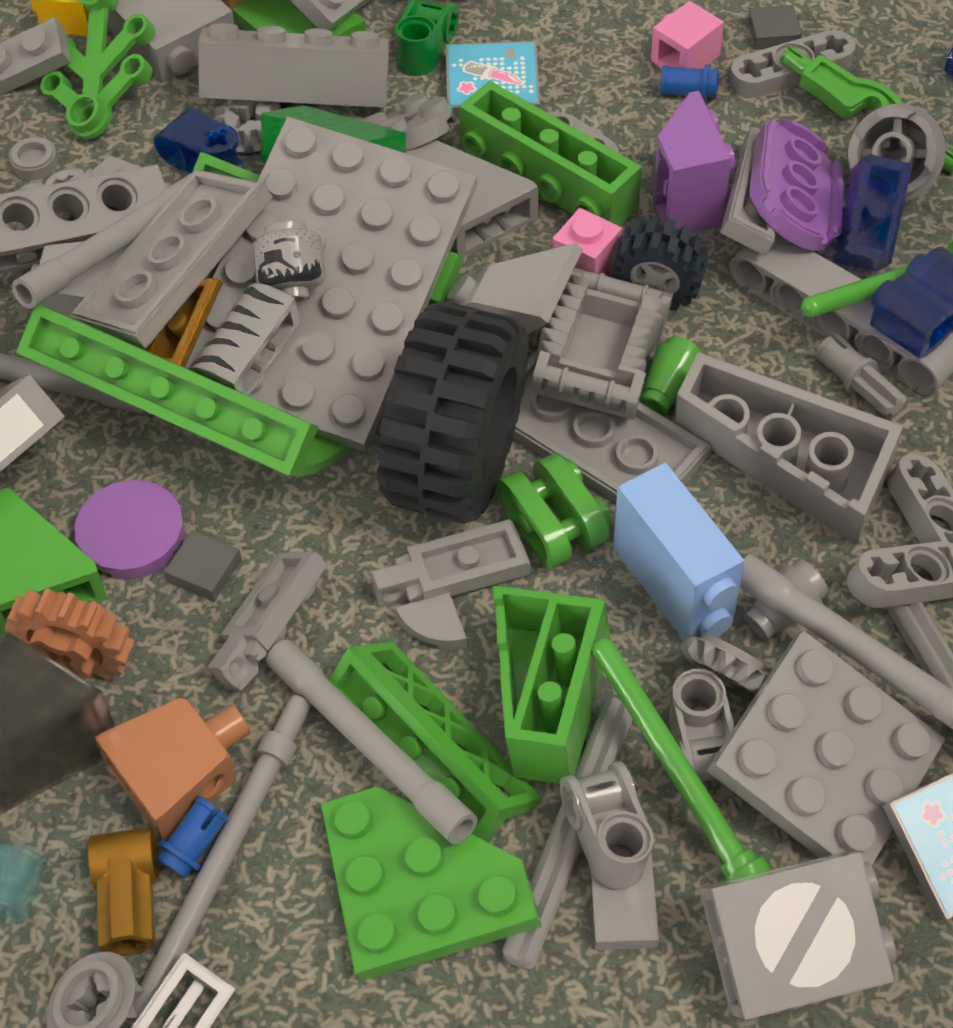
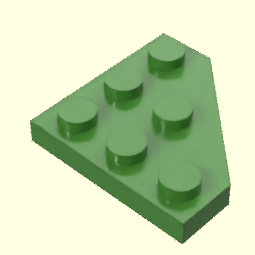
[321,786,542,980]

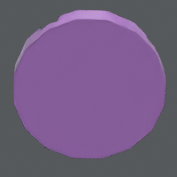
[74,479,185,580]

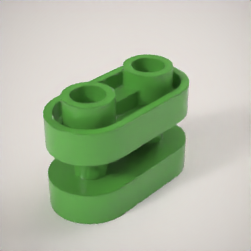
[496,453,613,570]

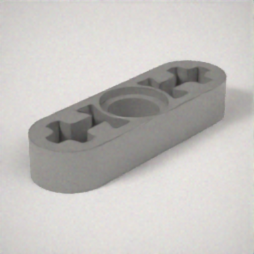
[730,30,855,98]

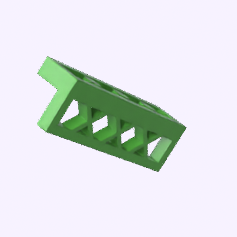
[329,641,542,843]

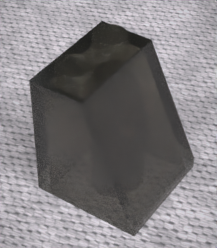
[0,632,115,815]

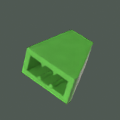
[0,487,108,637]

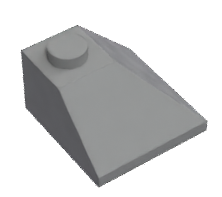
[447,243,583,335]

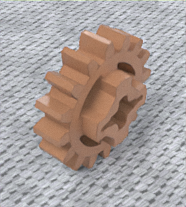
[4,589,135,680]

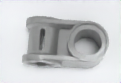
[668,669,734,782]
[560,761,654,889]

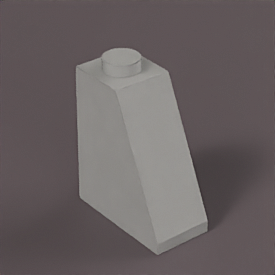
[405,139,538,257]

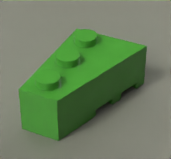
[492,585,610,784]

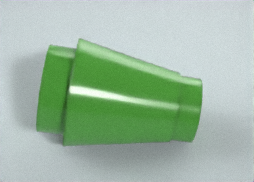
[640,336,703,416]

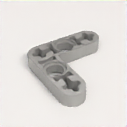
[846,454,953,608]

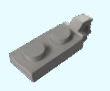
[371,519,531,607]
[207,552,327,691]

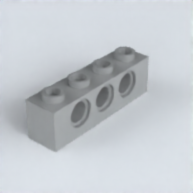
[0,164,166,274]

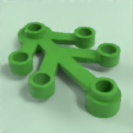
[40,0,155,140]

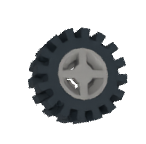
[610,217,708,311]

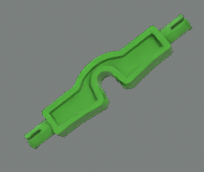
[780,45,953,176]

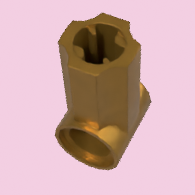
[88,827,159,956]

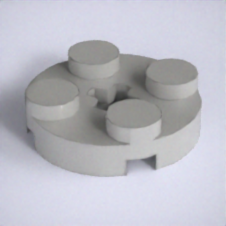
[361,93,456,151]

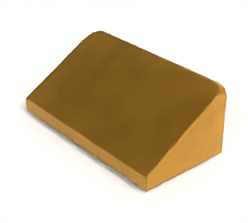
[145,278,223,367]

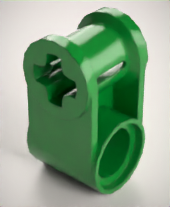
[395,0,460,76]

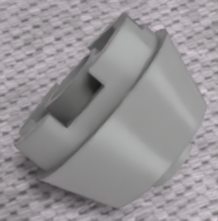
[848,103,946,203]

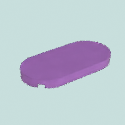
[750,119,844,251]

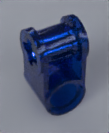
[153,107,245,173]

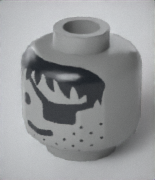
[253,221,326,303]

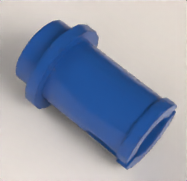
[660,64,719,102]
[155,795,230,879]

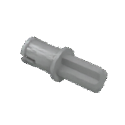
[815,334,907,418]

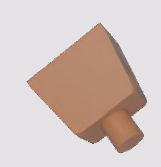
[95,698,250,842]

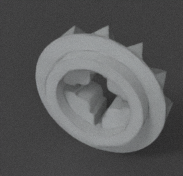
[210,99,281,153]
[681,633,768,694]
[47,952,144,1028]

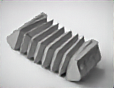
[532,268,673,420]

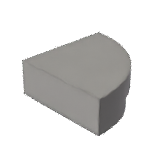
[396,592,467,650]

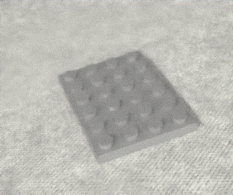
[185,116,477,452]

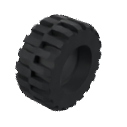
[377,301,528,524]

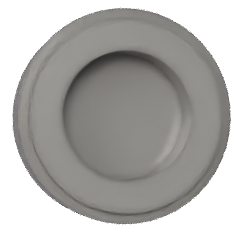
[9,137,58,180]

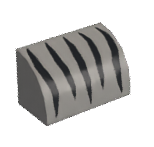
[189,283,301,395]

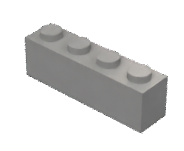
[198,23,389,108]

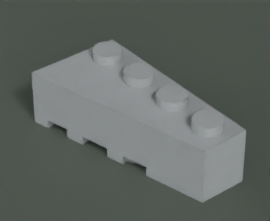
[675,352,903,545]

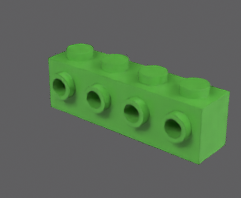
[459,80,642,226]

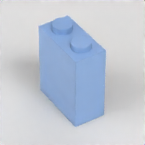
[613,462,745,641]

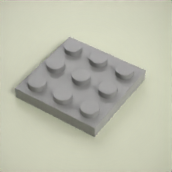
[706,630,945,866]

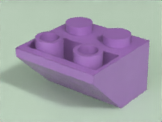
[652,91,735,233]

